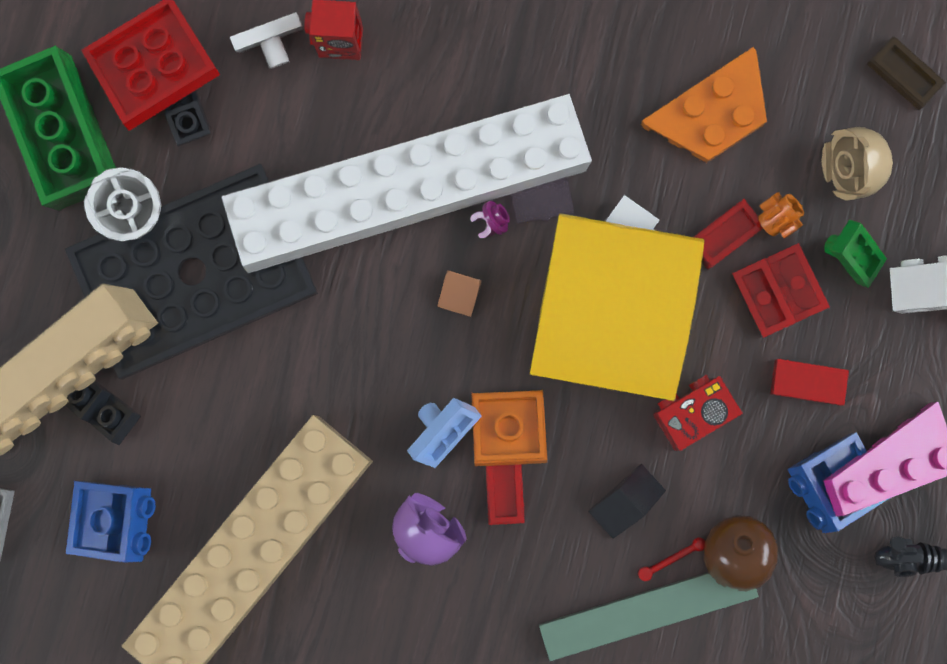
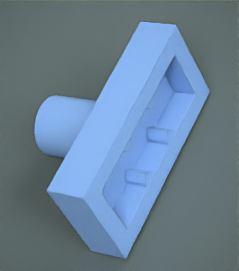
[407,398,481,468]

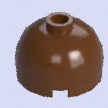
[704,515,778,592]

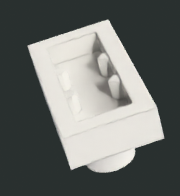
[230,12,303,68]

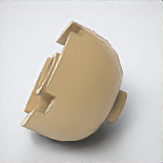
[822,127,893,200]

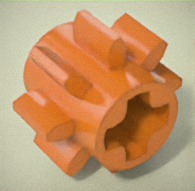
[759,192,804,238]

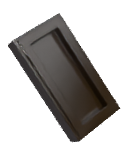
[867,36,946,111]

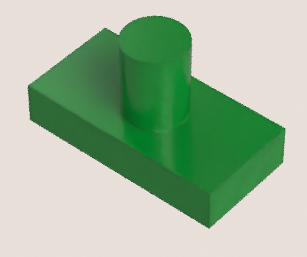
[824,219,887,288]

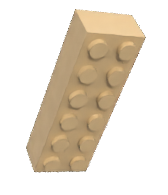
[0,284,158,456]

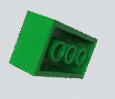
[0,45,116,211]

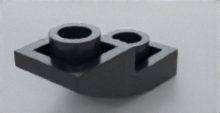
[164,90,211,147]
[65,381,141,445]

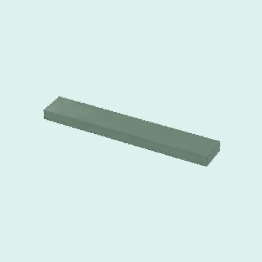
[539,572,759,661]

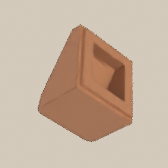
[437,270,481,317]

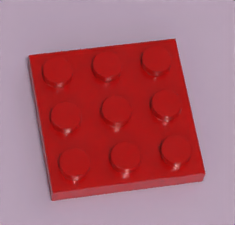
[81,0,220,131]

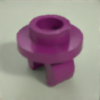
[470,201,510,238]

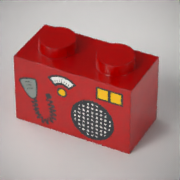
[305,0,363,60]
[653,374,743,451]

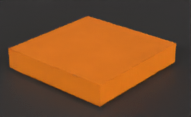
[471,390,547,466]

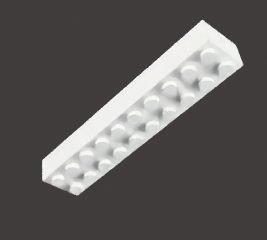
[222,94,592,273]

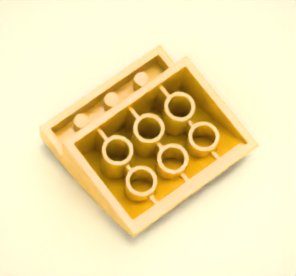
[530,213,704,401]

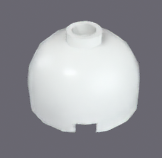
[84,167,161,241]

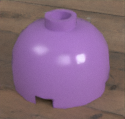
[392,493,467,565]

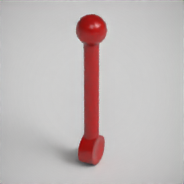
[638,537,705,581]

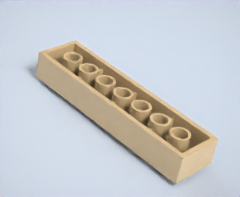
[122,415,373,664]

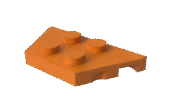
[641,47,767,163]

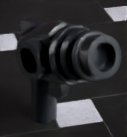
[874,536,947,577]

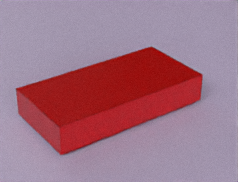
[694,199,763,270]
[770,359,849,406]
[486,464,525,525]

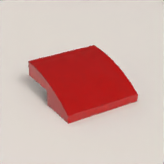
[732,243,830,338]

